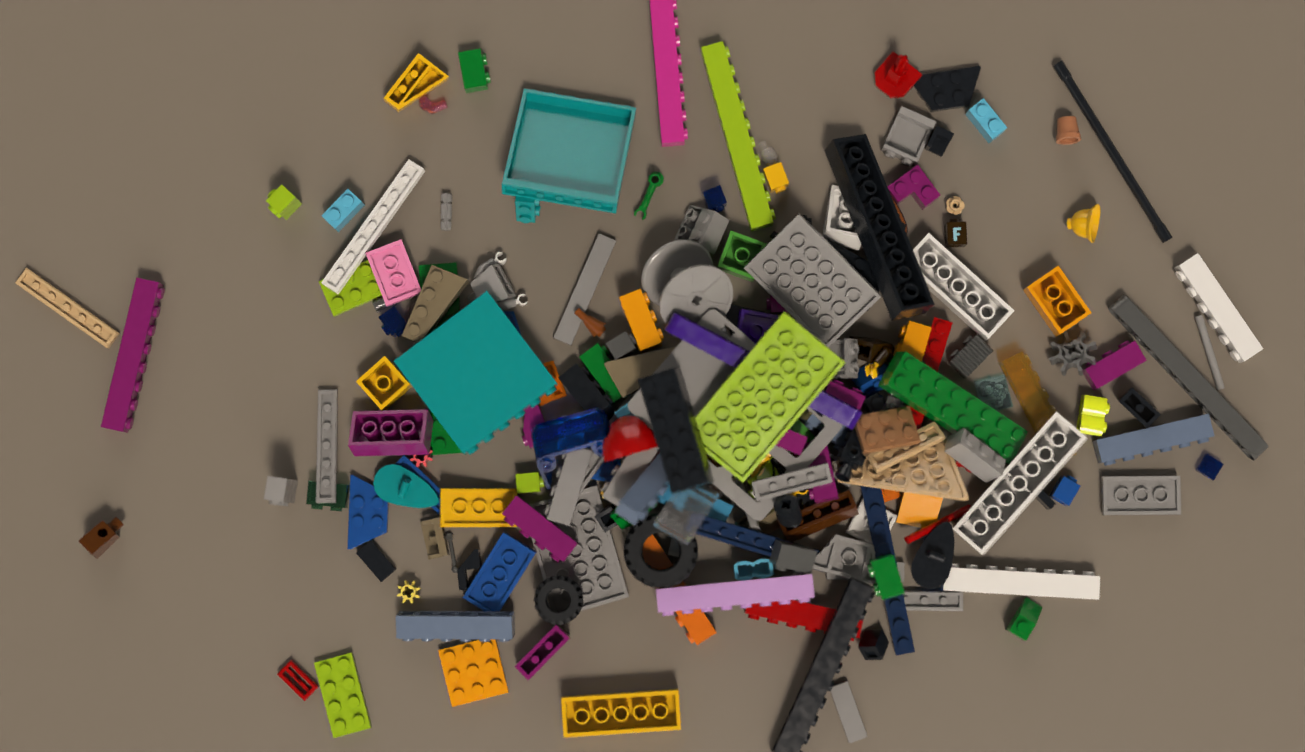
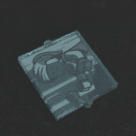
[974,374,1013,412]

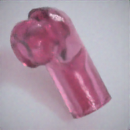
[419,97,448,114]

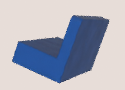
[850,363,889,399]

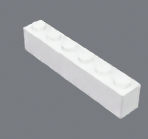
[1174,253,1263,363]

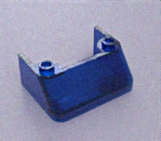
[531,408,621,490]

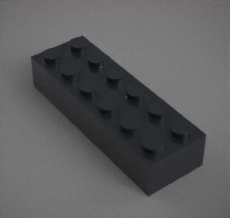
[638,367,714,494]

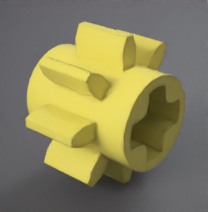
[397,580,421,604]

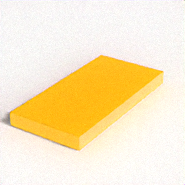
[440,488,517,527]

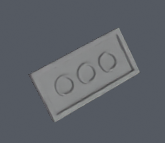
[1101,476,1181,515]

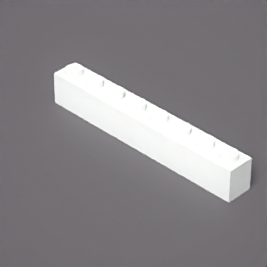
[941,564,1100,600]

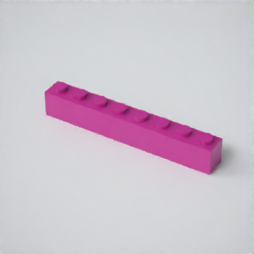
[649,0,688,147]

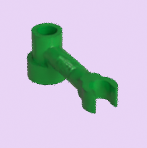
[634,172,664,220]

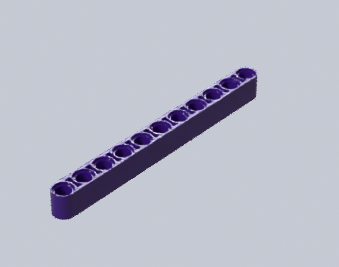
[665,312,863,430]

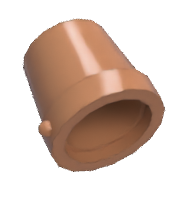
[1056,116,1081,145]

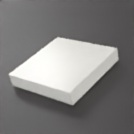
[845,498,898,544]

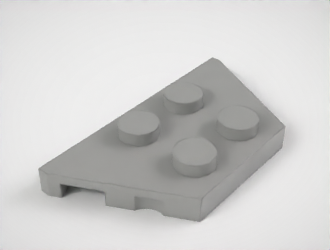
[813,534,876,585]

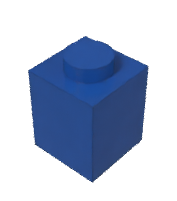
[1049,475,1081,506]

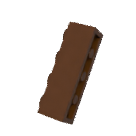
[778,490,859,542]

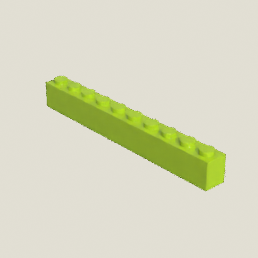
[701,41,776,231]

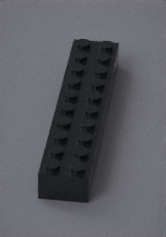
[824,134,935,321]

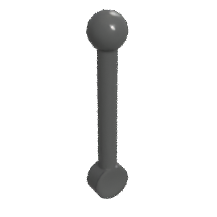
[446,533,459,573]

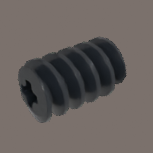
[774,494,802,528]

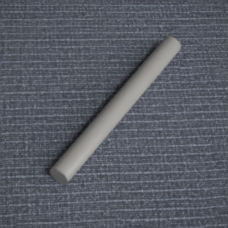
[1195,315,1225,390]

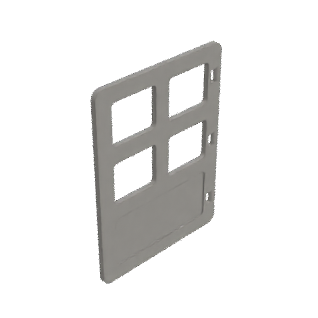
[628,309,843,521]

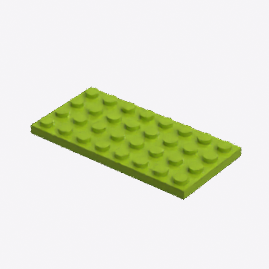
[695,312,845,483]

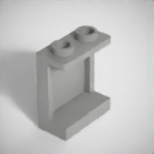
[881,106,936,167]
[828,338,859,379]

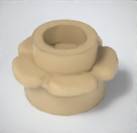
[946,196,965,215]

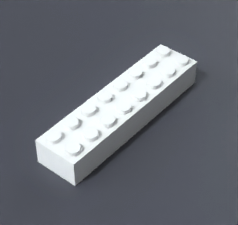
[953,412,1088,555]

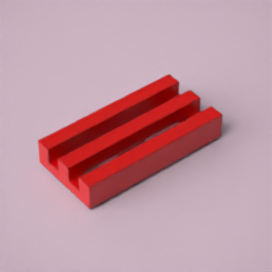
[277,660,319,701]

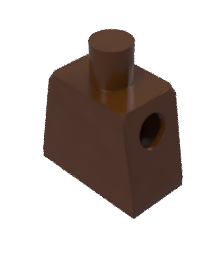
[79,517,124,559]

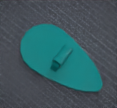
[373,464,439,508]

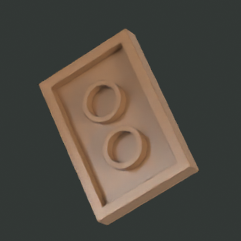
[855,406,921,454]

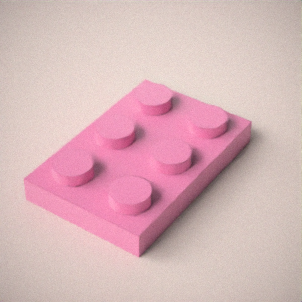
[366,239,421,307]

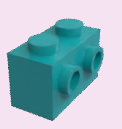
[515,197,541,223]

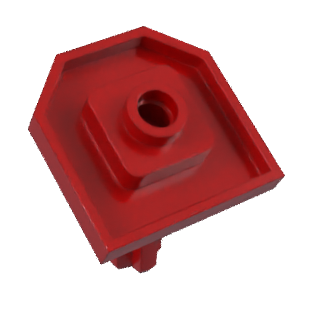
[875,51,922,98]

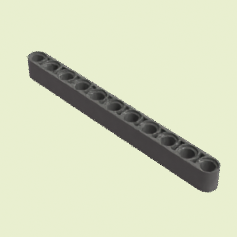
[1108,295,1268,461]

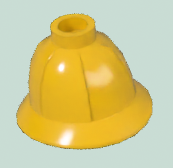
[1067,204,1100,243]

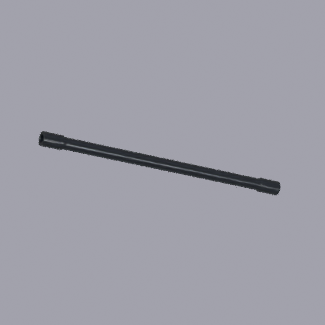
[1053,60,1173,243]

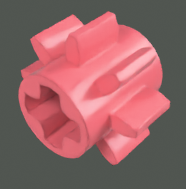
[410,450,433,467]

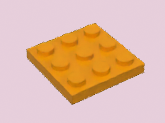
[438,639,509,707]

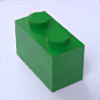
[458,48,491,93]

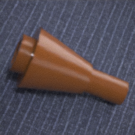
[574,308,607,337]

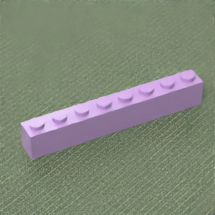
[656,574,815,616]

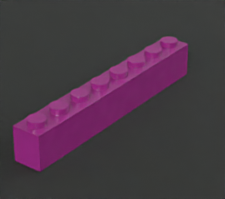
[101,277,165,433]

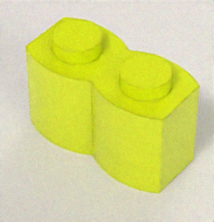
[1076,395,1110,437]

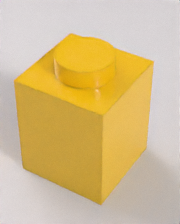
[762,162,789,194]

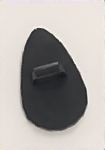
[911,522,955,589]

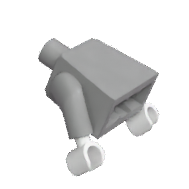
[467,252,528,311]

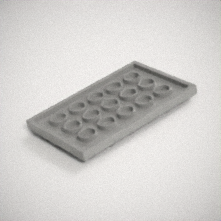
[744,213,882,347]
[530,485,629,612]

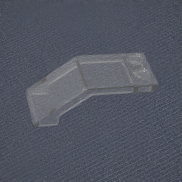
[653,483,724,545]

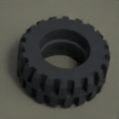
[624,514,698,588]

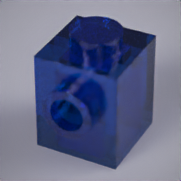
[702,185,727,213]
[379,306,407,337]

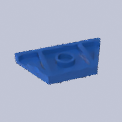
[348,475,389,549]

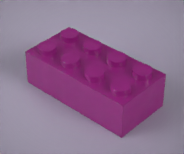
[348,409,433,456]

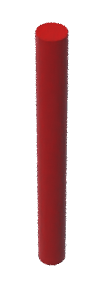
[904,504,971,544]

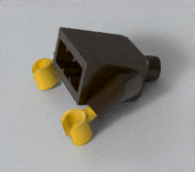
[849,336,895,379]

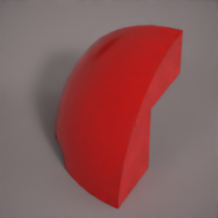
[603,415,658,462]

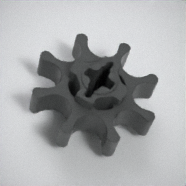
[1049,331,1097,376]

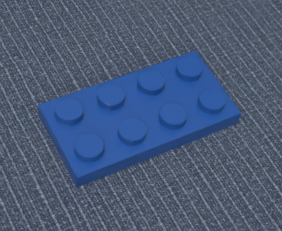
[463,532,536,611]

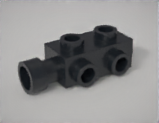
[835,427,866,482]

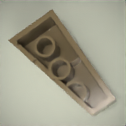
[402,265,469,343]

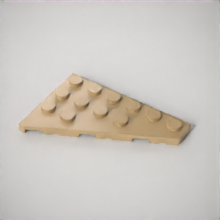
[832,432,969,501]

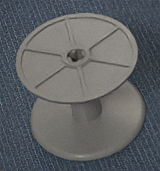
[641,240,733,325]

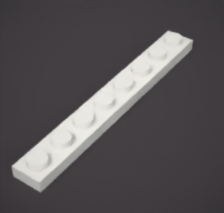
[321,159,425,295]

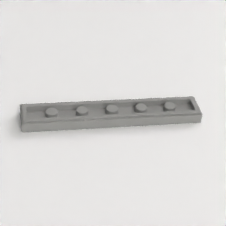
[553,234,616,346]
[316,389,338,503]

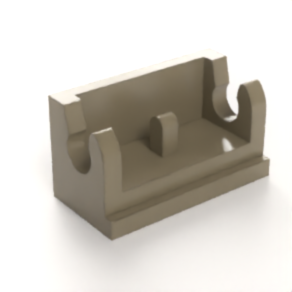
[420,517,450,560]

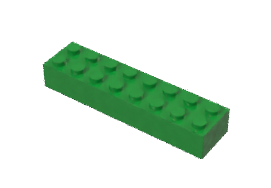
[878,351,1029,465]

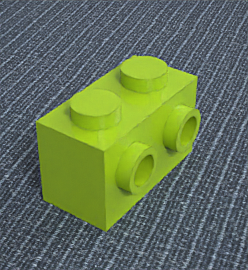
[266,184,302,220]

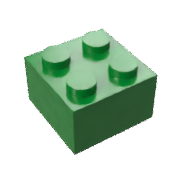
[867,553,905,600]

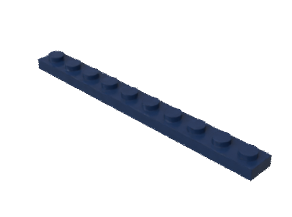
[861,486,915,656]

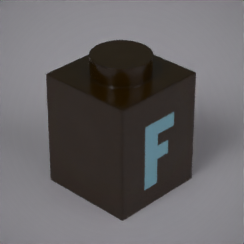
[944,219,967,248]

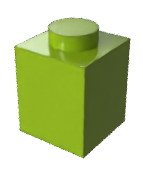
[515,472,544,494]

